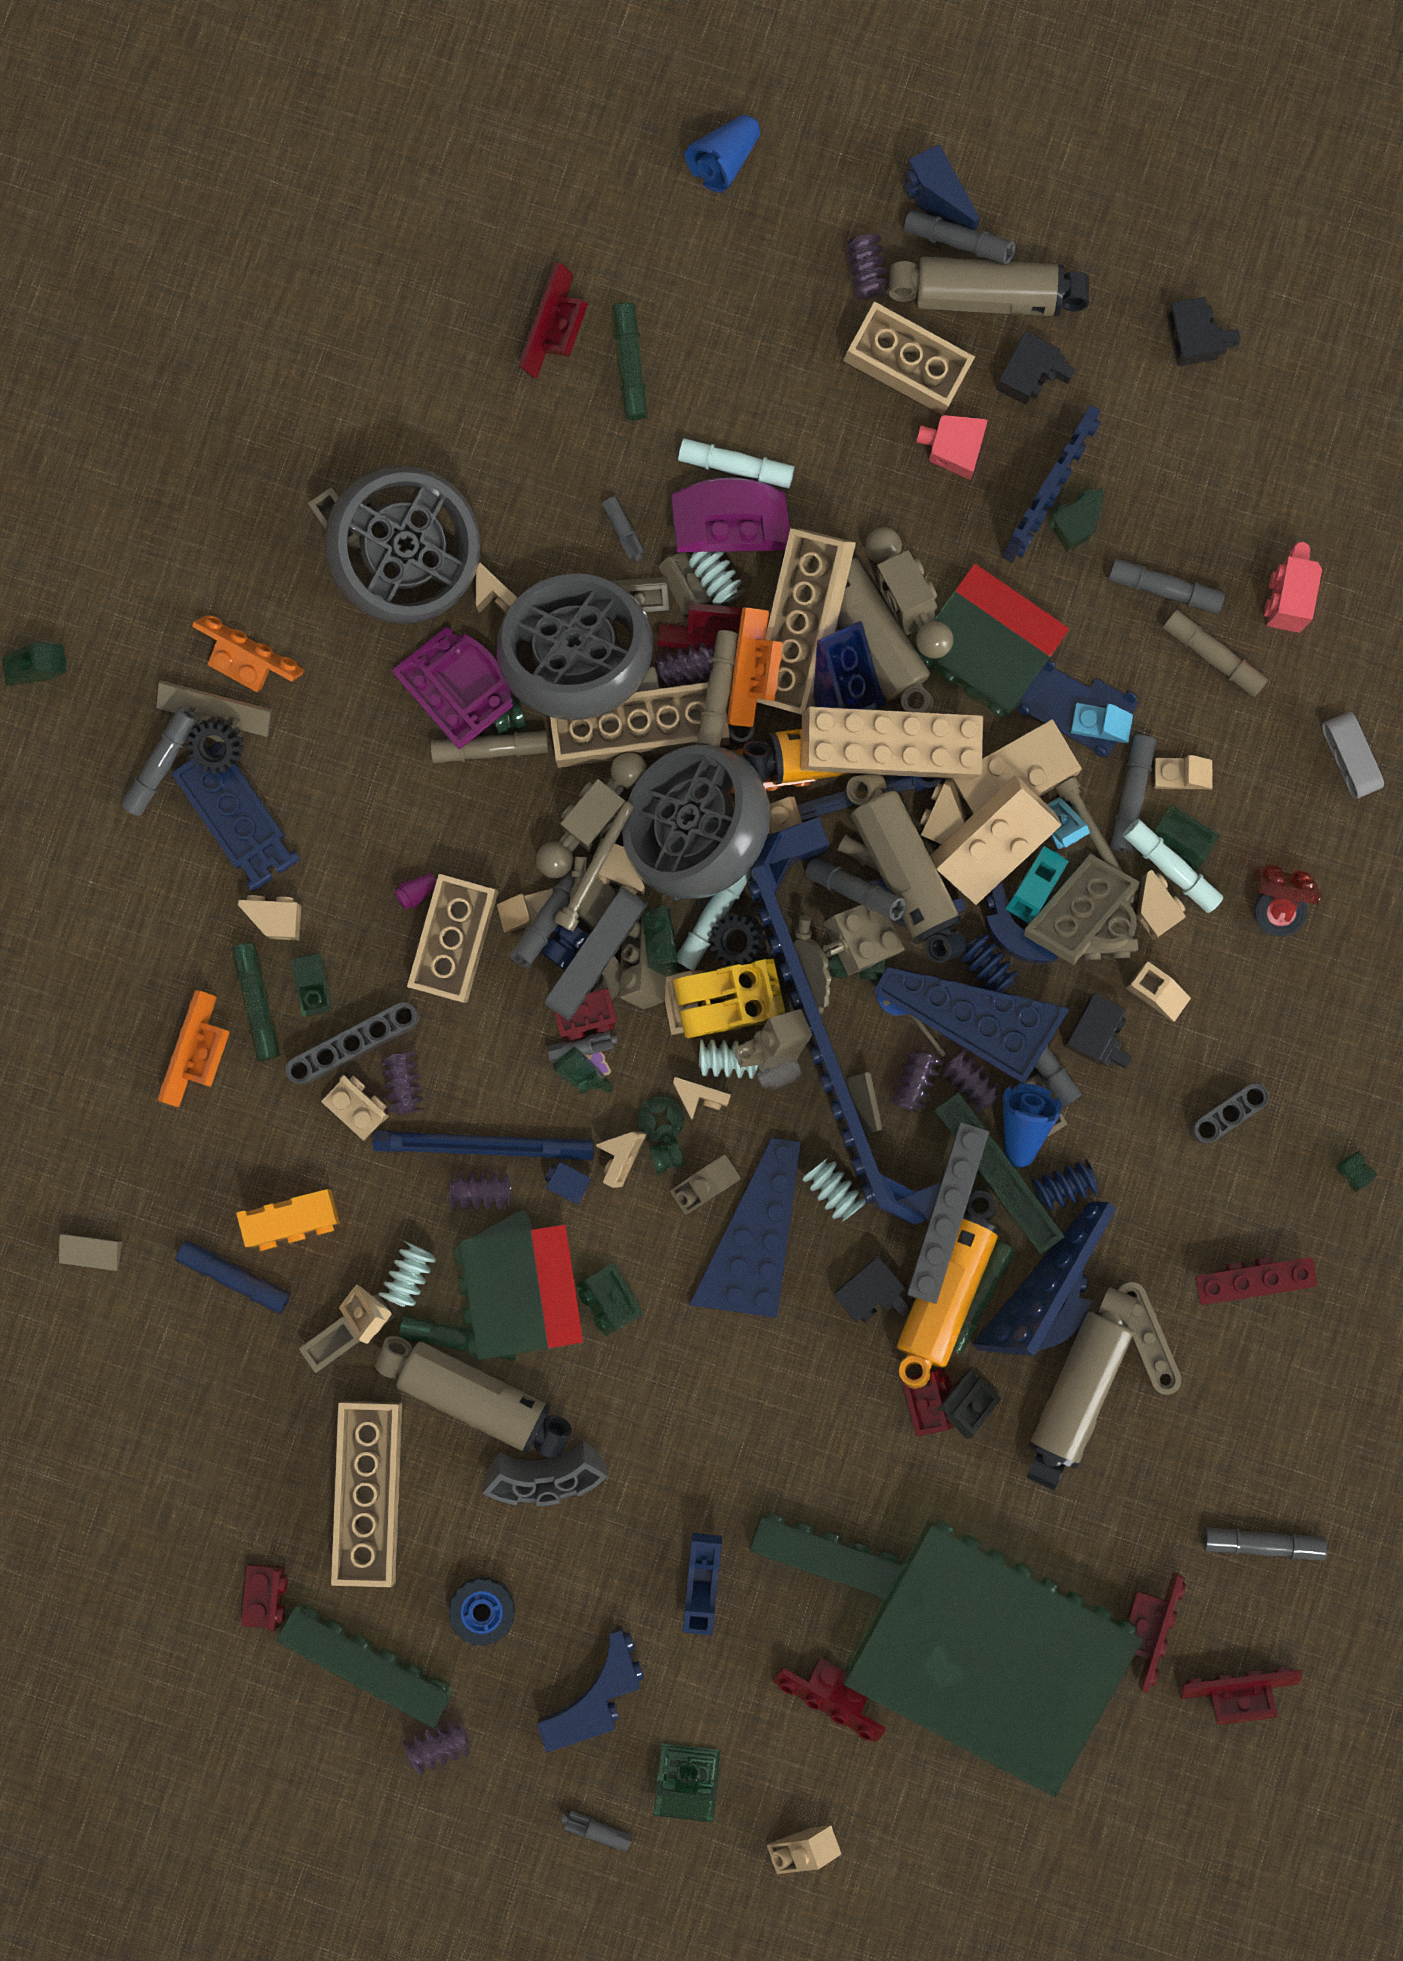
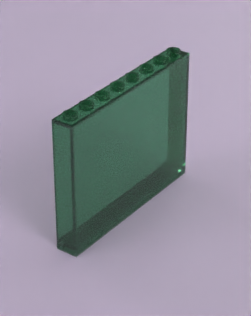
[842,1519,1143,1798]

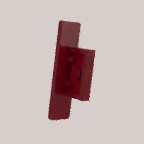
[519,262,588,378]
[657,603,743,651]
[1195,1257,1317,1305]
[1118,1571,1186,1693]
[773,1658,886,1742]
[1180,1667,1302,1725]

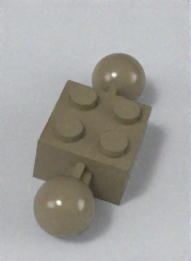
[865,527,953,659]
[536,752,648,878]

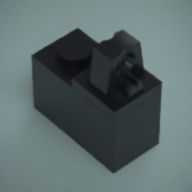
[1167,297,1241,367]
[996,331,1075,405]
[1064,993,1132,1068]
[832,1256,911,1323]

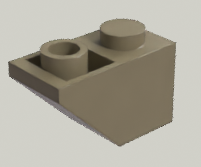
[670,1155,741,1216]

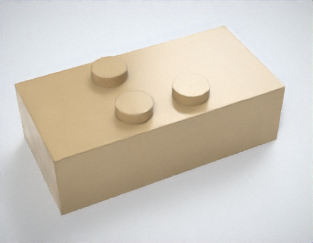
[843,301,975,415]
[951,719,1082,818]
[931,775,1061,905]
[407,874,499,1003]

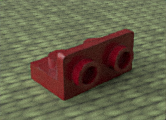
[554,988,617,1041]
[902,1368,954,1437]
[241,1564,288,1631]

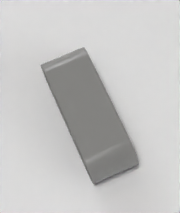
[1322,711,1384,799]

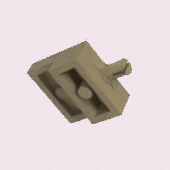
[823,904,905,976]

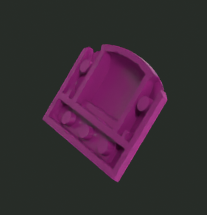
[671,478,790,552]
[392,628,513,749]

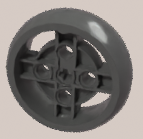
[325,465,481,624]
[496,574,653,720]
[622,744,770,899]

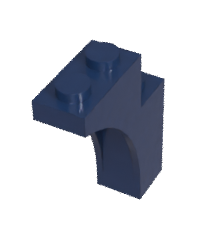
[537,1626,644,1753]

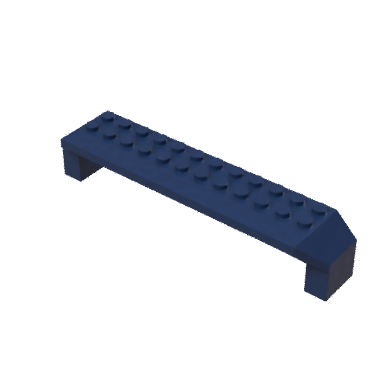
[747,817,941,1225]

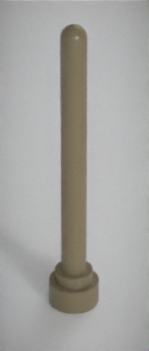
[1055,776,1137,903]
[553,801,633,932]

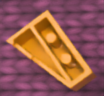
[236,1189,340,1251]

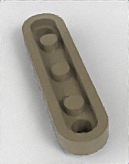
[1117,1282,1181,1395]

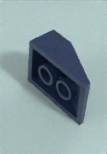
[903,144,980,230]

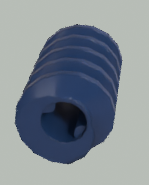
[961,933,1017,992]
[1031,1159,1098,1211]

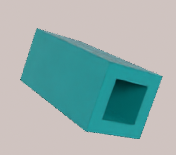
[1005,846,1069,924]

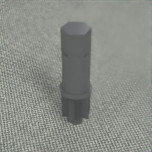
[602,497,645,563]
[547,1031,618,1063]
[561,1811,632,1852]

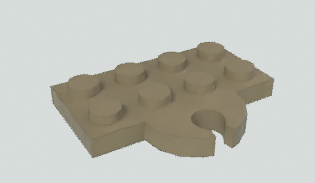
[1024,854,1139,965]

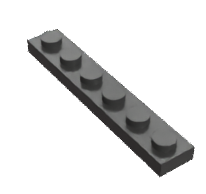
[907,1122,989,1304]

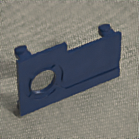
[1014,658,1139,758]

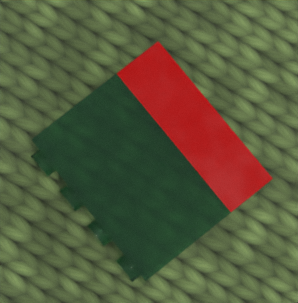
[915,564,1070,718]
[453,1225,583,1360]

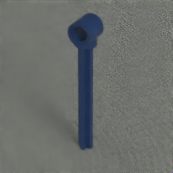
[797,775,942,821]

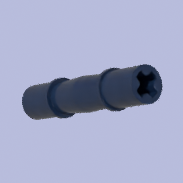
[175,1240,291,1314]

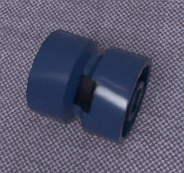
[540,924,589,971]

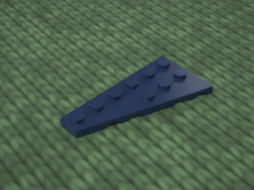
[1002,405,1101,563]
[873,966,1070,1083]
[690,1138,801,1317]
[972,1201,1116,1356]

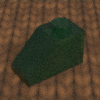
[2,642,67,686]

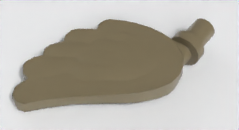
[570,857,615,931]
[793,915,831,1014]

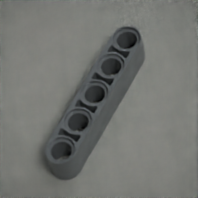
[544,887,648,1021]
[285,1002,420,1085]

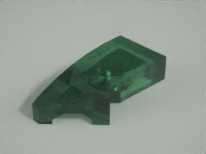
[553,1046,613,1093]

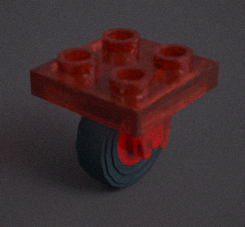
[1254,865,1321,936]

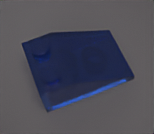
[813,621,884,710]

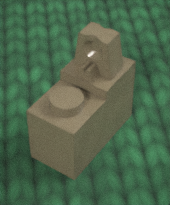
[734,1009,812,1071]

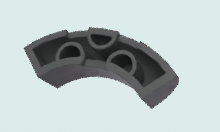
[482,1441,608,1507]

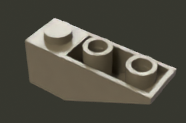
[619,911,666,1010]

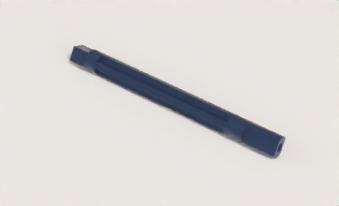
[373,1130,594,1160]

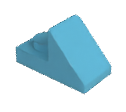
[1071,703,1133,743]
[1047,797,1090,849]

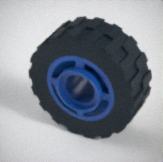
[449,1577,515,1646]

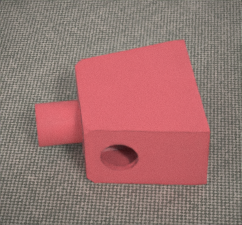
[916,415,988,480]

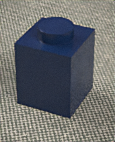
[545,1162,592,1205]

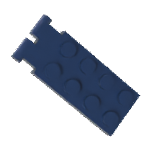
[171,742,301,892]

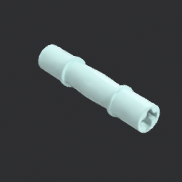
[678,438,795,489]
[1123,819,1223,913]
[674,869,752,970]

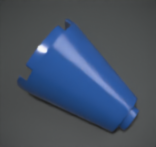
[684,115,760,193]
[1003,1083,1062,1168]

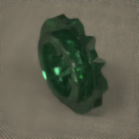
[638,1095,685,1143]

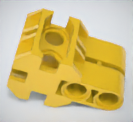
[673,959,785,1038]

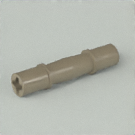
[1163,610,1269,698]
[697,630,739,746]
[431,730,549,763]

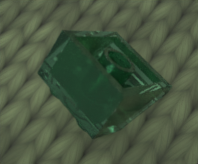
[653,1743,721,1823]

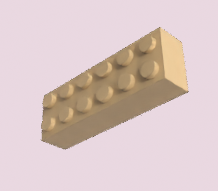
[757,528,856,714]
[550,682,730,768]
[801,707,983,779]
[331,1401,402,1587]

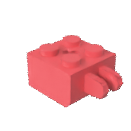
[1263,541,1322,633]

